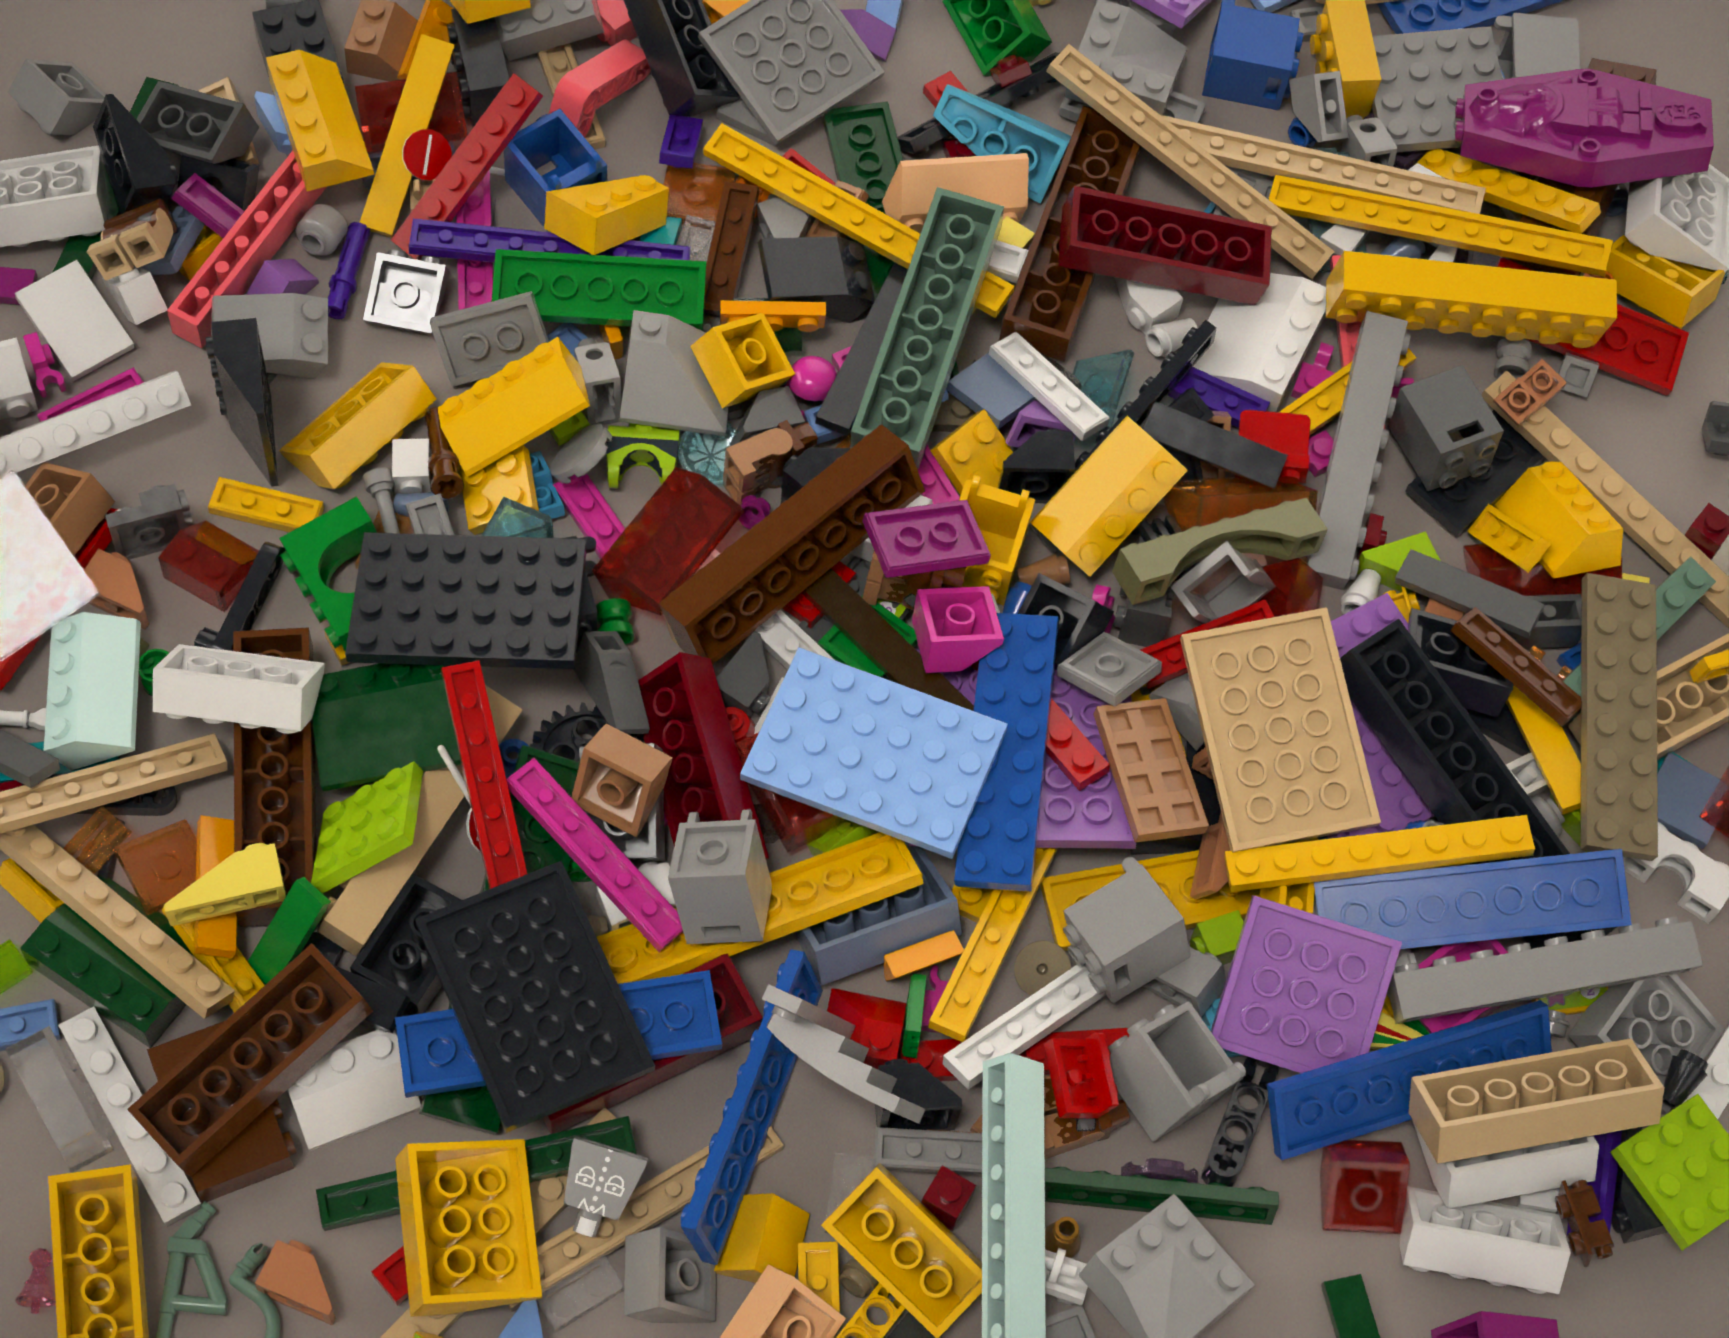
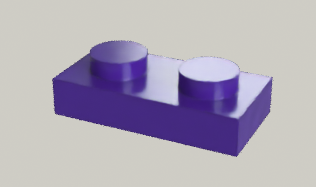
[659,115,703,169]

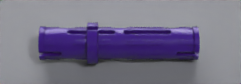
[328,222,370,319]

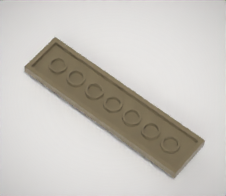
[1581,573,1658,861]

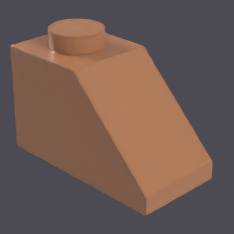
[75,548,149,630]
[255,1240,336,1325]

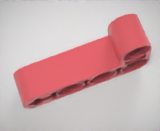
[549,39,651,138]

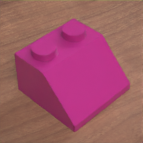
[912,586,1004,673]

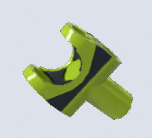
[606,423,680,492]

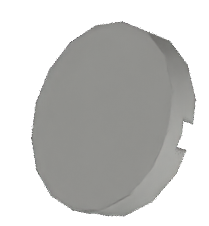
[550,423,612,484]

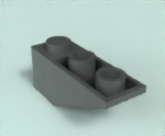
[573,631,650,735]

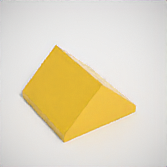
[714,1193,810,1283]

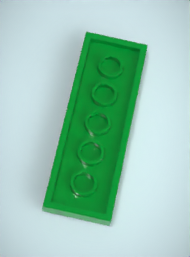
[491,249,706,331]

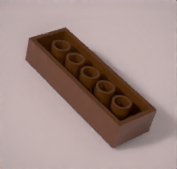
[127,944,373,1177]

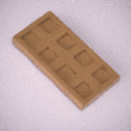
[1093,698,1209,843]

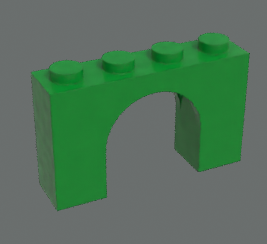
[279,496,377,652]

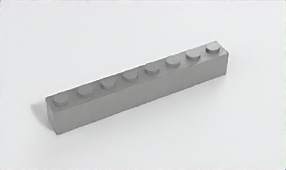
[1301,311,1411,590]
[1388,917,1703,1024]

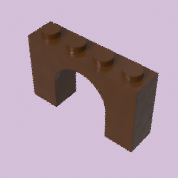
[147,1020,297,1203]

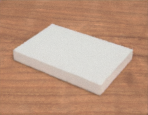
[15,260,134,382]

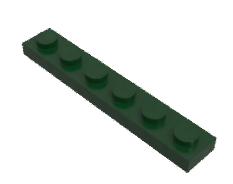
[1045,1167,1279,1225]

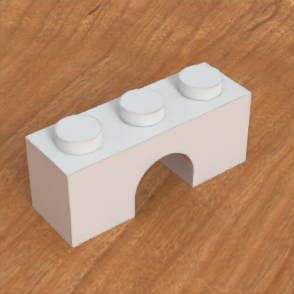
[1623,822,1729,924]

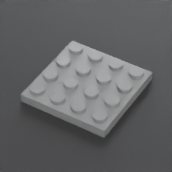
[698,0,885,145]
[1372,26,1503,152]

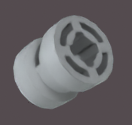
[1494,338,1532,379]

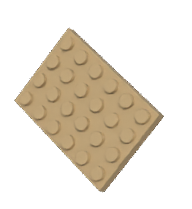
[1180,607,1381,852]

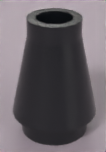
[1663,1049,1708,1109]

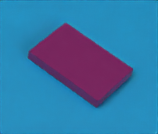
[863,500,991,578]

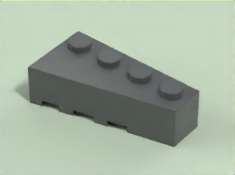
[1113,504,1188,647]

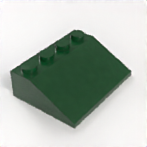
[312,663,462,792]
[20,875,193,1048]

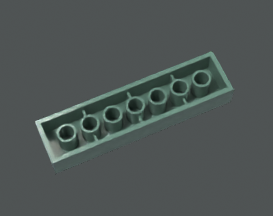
[851,187,1004,469]

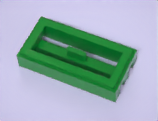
[901,973,927,1058]

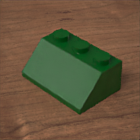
[942,0,1052,77]

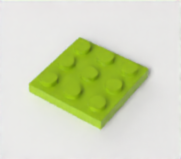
[311,761,423,894]
[1610,1094,1729,1251]

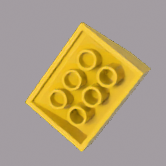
[395,1139,542,1317]

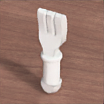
[0,708,46,730]

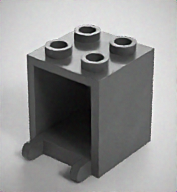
[1388,365,1504,491]

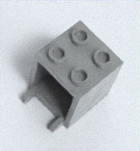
[1494,13,1580,79]
[668,809,772,944]
[1063,857,1190,1003]
[1108,1001,1246,1142]

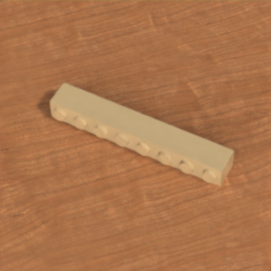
[317,685,522,956]

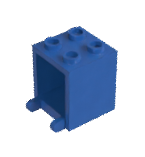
[1202,0,1304,111]
[503,109,607,232]

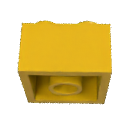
[690,313,795,409]

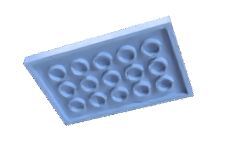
[740,647,1008,859]

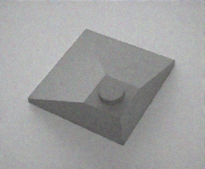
[619,310,728,436]
[1568,974,1725,1114]

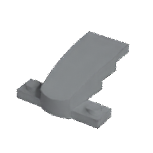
[762,984,925,1124]

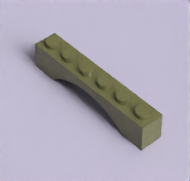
[1112,498,1328,605]

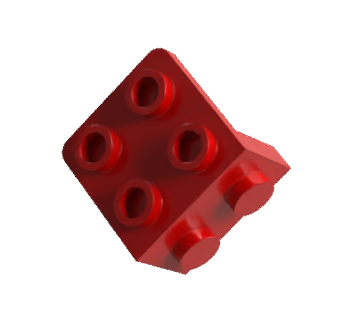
[1235,410,1311,484]

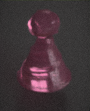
[15,1248,56,1314]

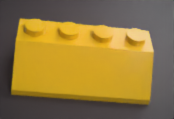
[266,50,374,191]
[438,337,590,477]
[279,362,437,489]
[1030,416,1188,577]
[1494,461,1623,579]
[821,1163,982,1338]

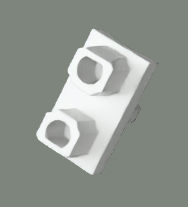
[1045,1248,1088,1306]

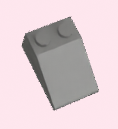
[211,293,328,379]

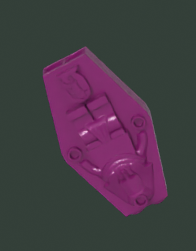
[1455,69,1714,187]

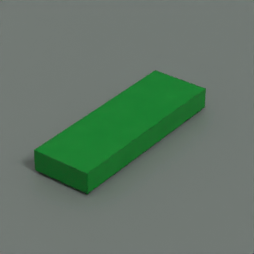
[248,877,331,985]

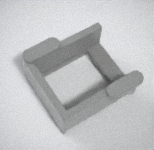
[1170,541,1276,623]

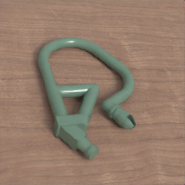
[156,1201,280,1338]

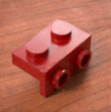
[1044,1032,1119,1119]

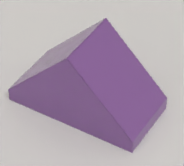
[840,9,896,62]
[246,259,319,295]
[1005,400,1076,447]

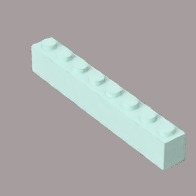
[982,1053,1046,1338]

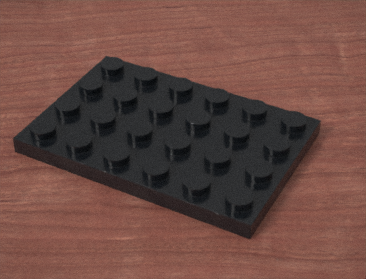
[345,532,587,669]
[415,861,655,1133]

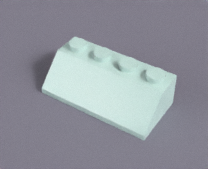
[44,612,141,771]

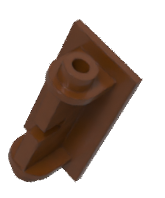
[1555,1180,1614,1267]

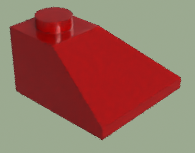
[827,988,907,1069]

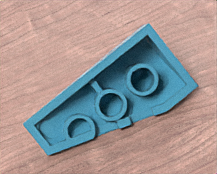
[933,84,1071,204]

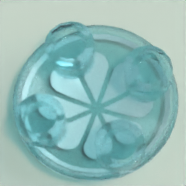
[678,420,736,486]

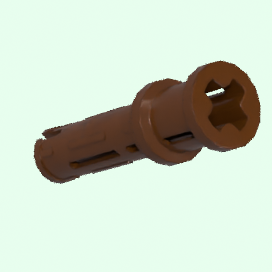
[425,407,464,499]

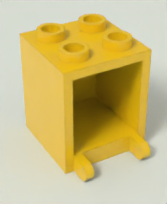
[959,475,1035,605]

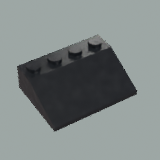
[206,318,279,487]

